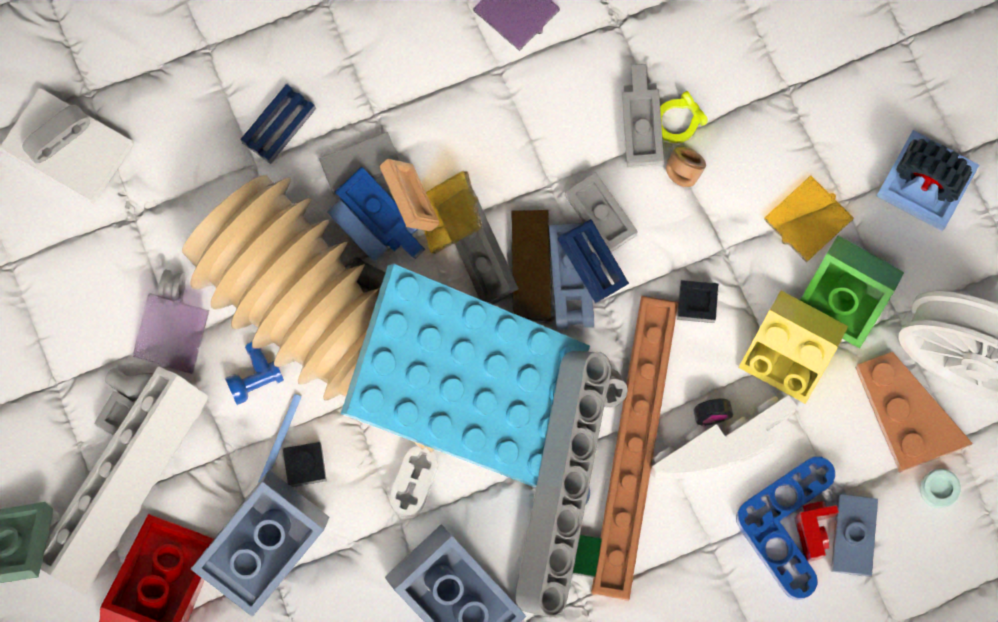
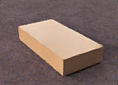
[379,159,439,231]

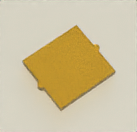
[424,170,483,254]
[764,175,854,263]

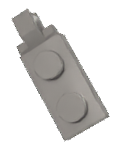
[622,64,664,167]

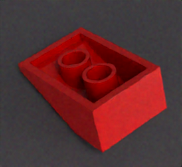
[99,514,214,622]

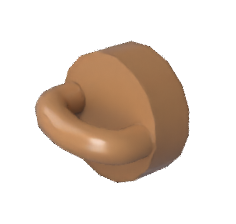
[666,146,706,187]

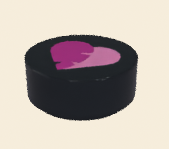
[693,398,734,426]

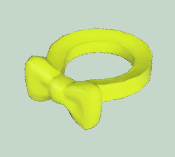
[660,91,708,143]

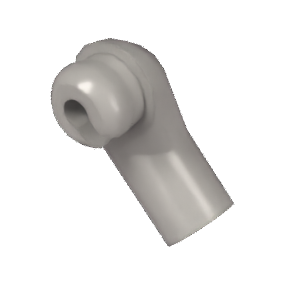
[105,367,154,401]

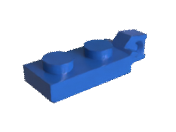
[335,166,426,259]

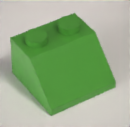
[800,235,904,349]

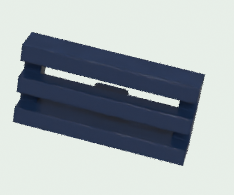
[240,84,316,164]
[557,219,629,304]

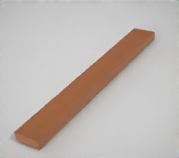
[591,295,678,601]

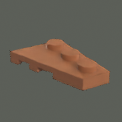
[855,352,973,473]

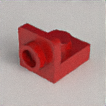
[794,501,839,562]

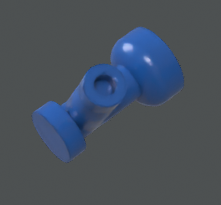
[225,342,284,406]

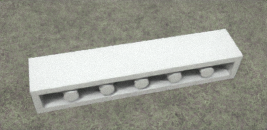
[41,366,209,595]

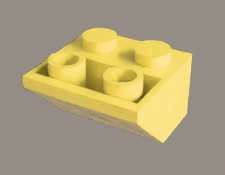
[738,290,848,404]

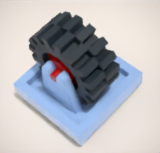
[877,130,979,231]

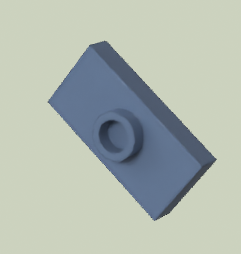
[831,494,878,577]

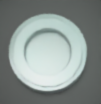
[920,468,961,508]

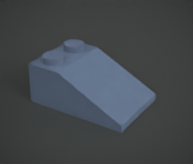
[191,470,330,617]
[384,524,527,622]

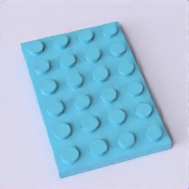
[341,264,590,488]

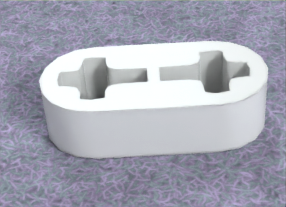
[389,446,438,518]

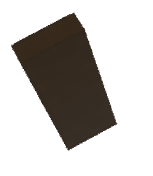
[511,210,551,322]

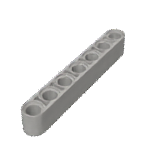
[516,351,611,617]

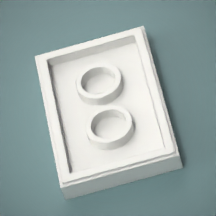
[0,88,133,205]

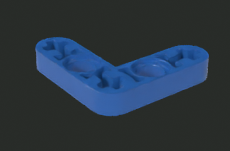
[736,457,835,600]

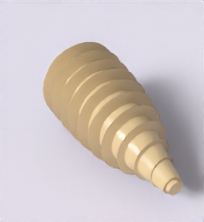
[182,175,435,452]

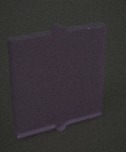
[473,0,560,52]
[133,293,210,374]

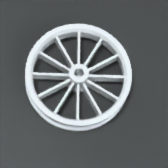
[898,291,998,403]

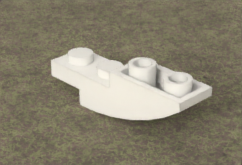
[651,395,798,479]

